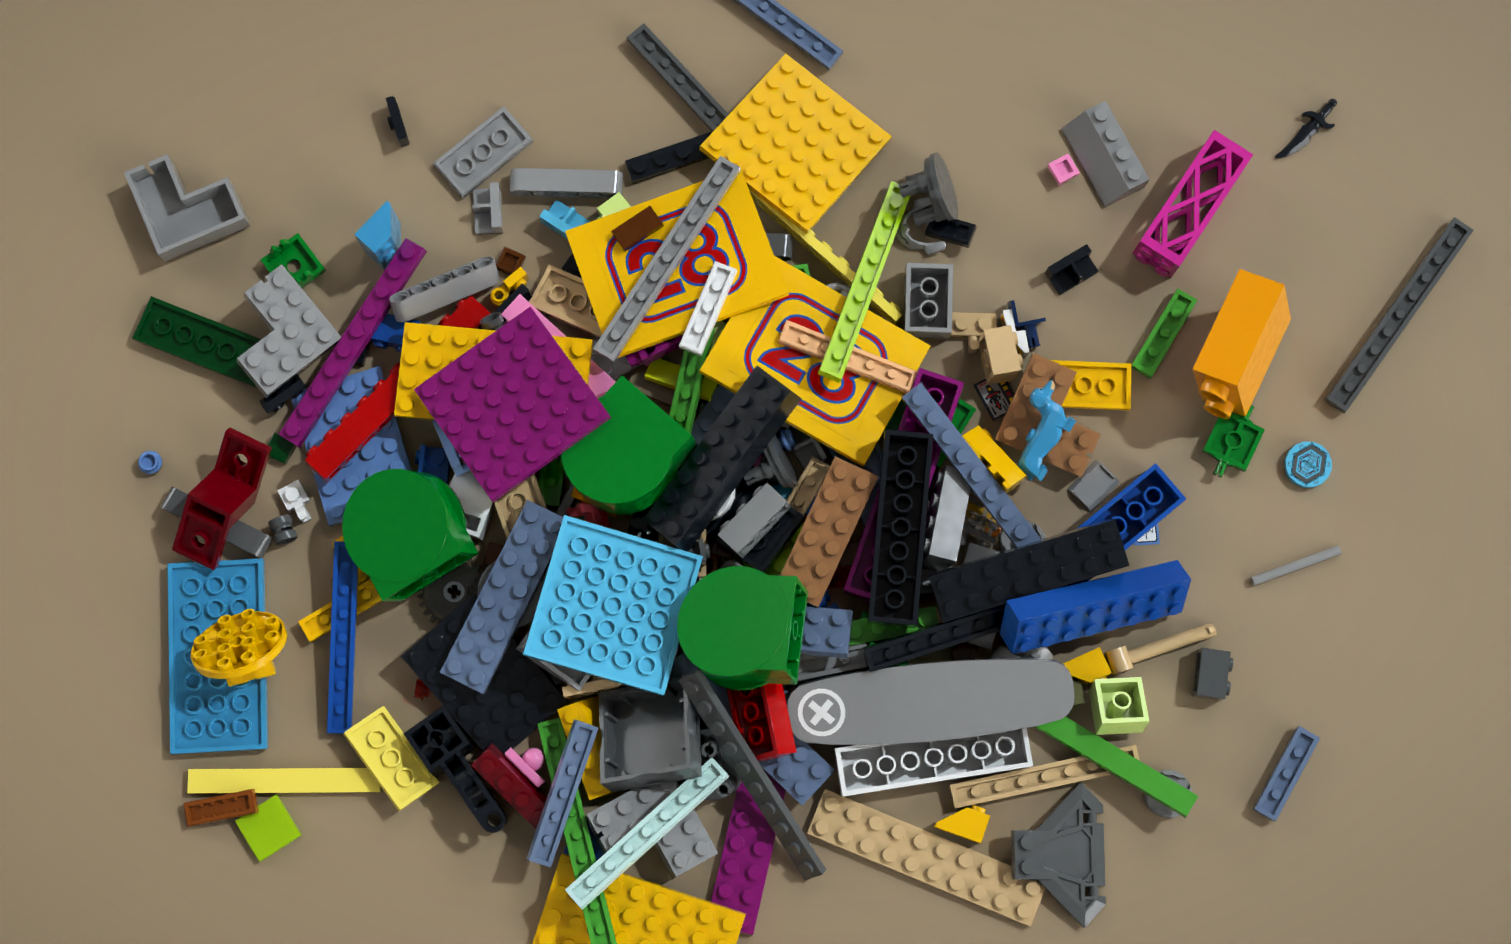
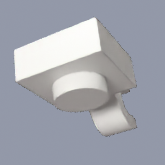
[277,480,312,523]

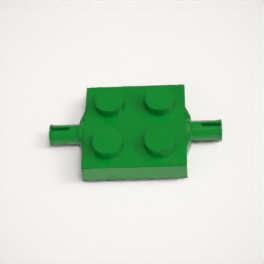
[1202,405,1265,478]

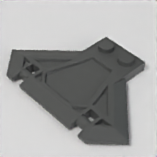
[1011,782,1106,928]

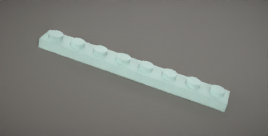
[565,757,729,910]

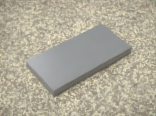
[433,106,534,199]

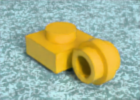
[490,267,529,306]

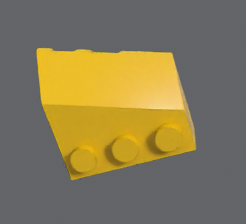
[962,425,1026,494]

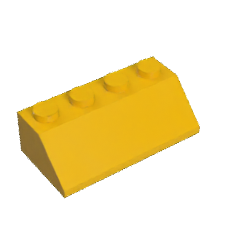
[557,696,615,801]

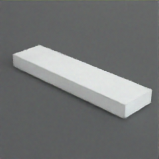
[679,261,737,356]

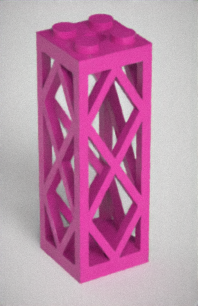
[1132,130,1254,278]

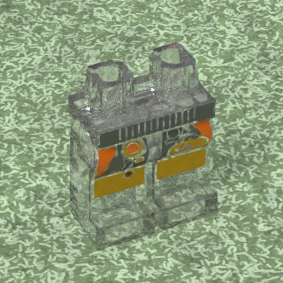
[959,490,1015,549]

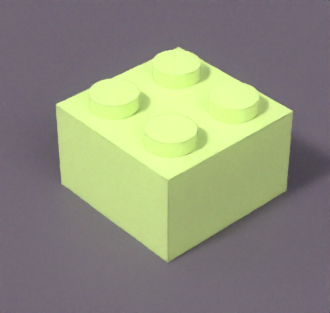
[1089,677,1149,735]

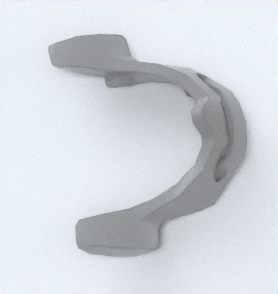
[896,197,946,255]

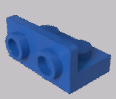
[415,444,450,484]

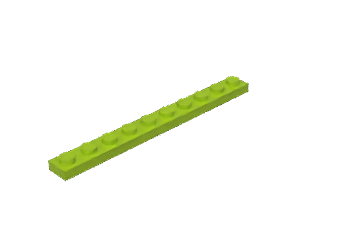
[818,181,910,383]

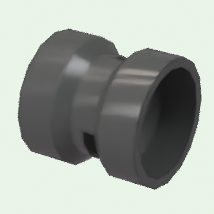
[480,312,504,331]
[268,515,298,545]

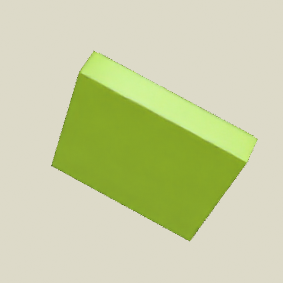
[235,794,302,862]

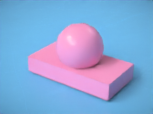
[505,747,546,788]

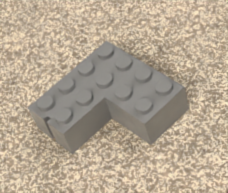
[124,155,251,262]
[237,264,341,398]
[585,782,718,879]

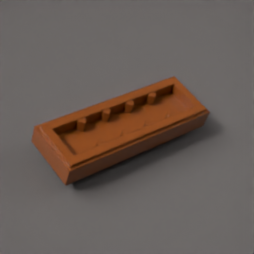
[183,789,259,827]

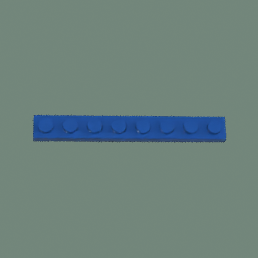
[327,541,358,734]

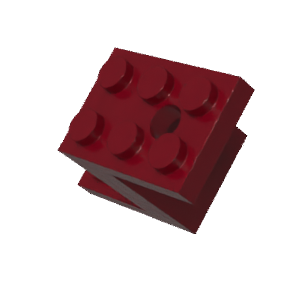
[172,427,272,570]

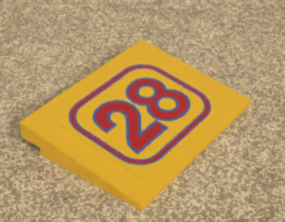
[565,167,789,358]
[699,256,931,467]

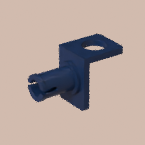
[1007,300,1046,348]

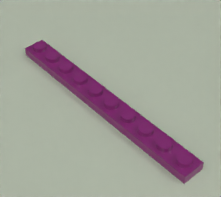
[279,238,427,448]

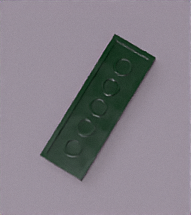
[132,296,261,389]

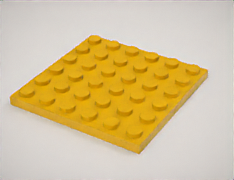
[699,54,892,234]

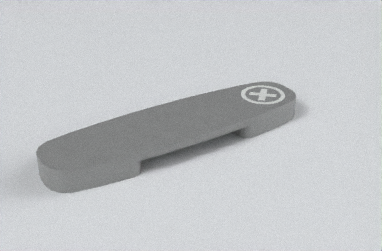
[787,657,1075,745]

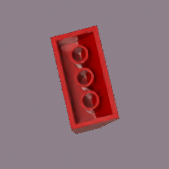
[726,683,797,762]

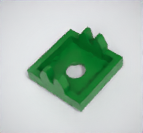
[260,233,326,288]

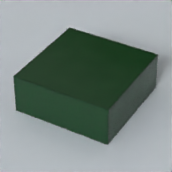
[268,432,296,465]

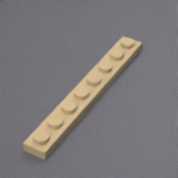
[949,745,1140,809]

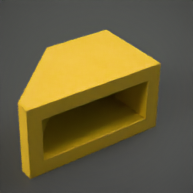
[1063,647,1112,684]
[933,805,990,843]

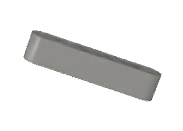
[510,168,623,198]
[389,257,500,322]

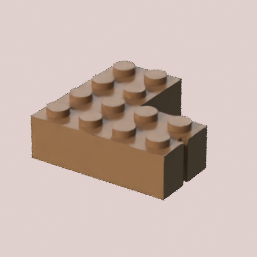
[995,353,1101,477]

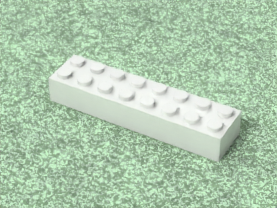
[834,728,1033,797]

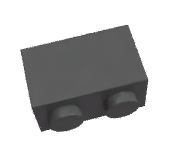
[1192,648,1233,701]

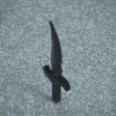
[1275,99,1337,159]

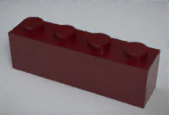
[471,743,547,829]

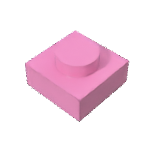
[1047,154,1080,186]

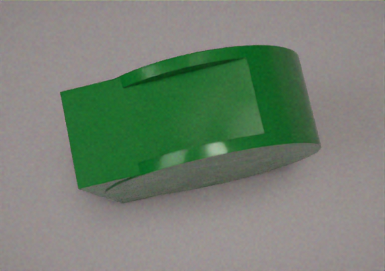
[561,376,697,515]
[342,469,479,601]
[677,566,808,690]

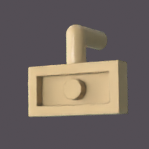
[950,312,997,355]

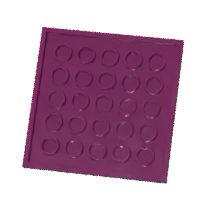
[414,306,611,502]

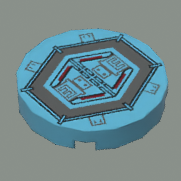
[1284,441,1332,488]

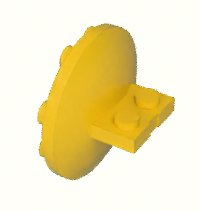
[191,609,287,687]

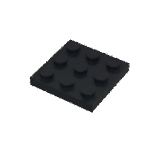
[707,480,806,573]

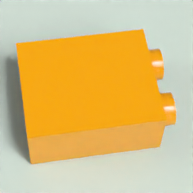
[1192,269,1291,419]

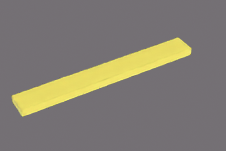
[187,768,381,794]

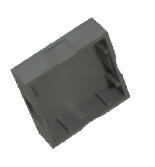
[599,677,702,792]

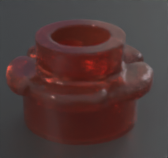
[414,679,430,701]

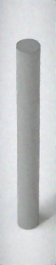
[1250,545,1341,586]

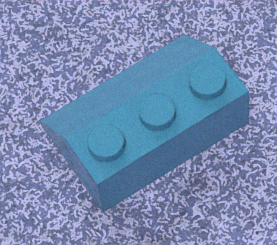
[354,201,401,270]

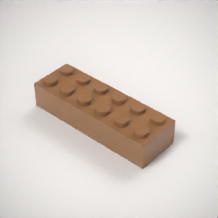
[780,457,879,607]

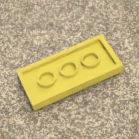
[343,706,439,812]

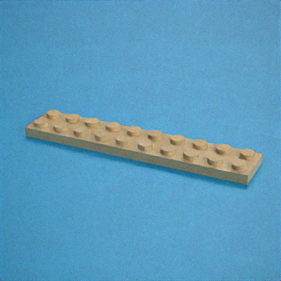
[807,789,1045,927]

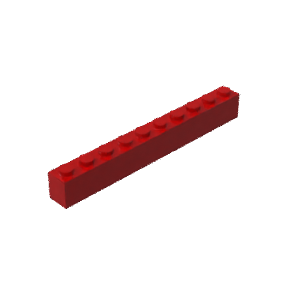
[305,295,491,483]

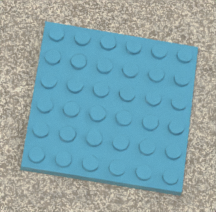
[523,515,703,696]

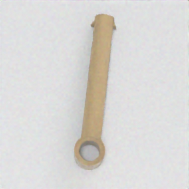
[1105,622,1217,675]

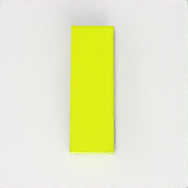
[644,359,718,402]

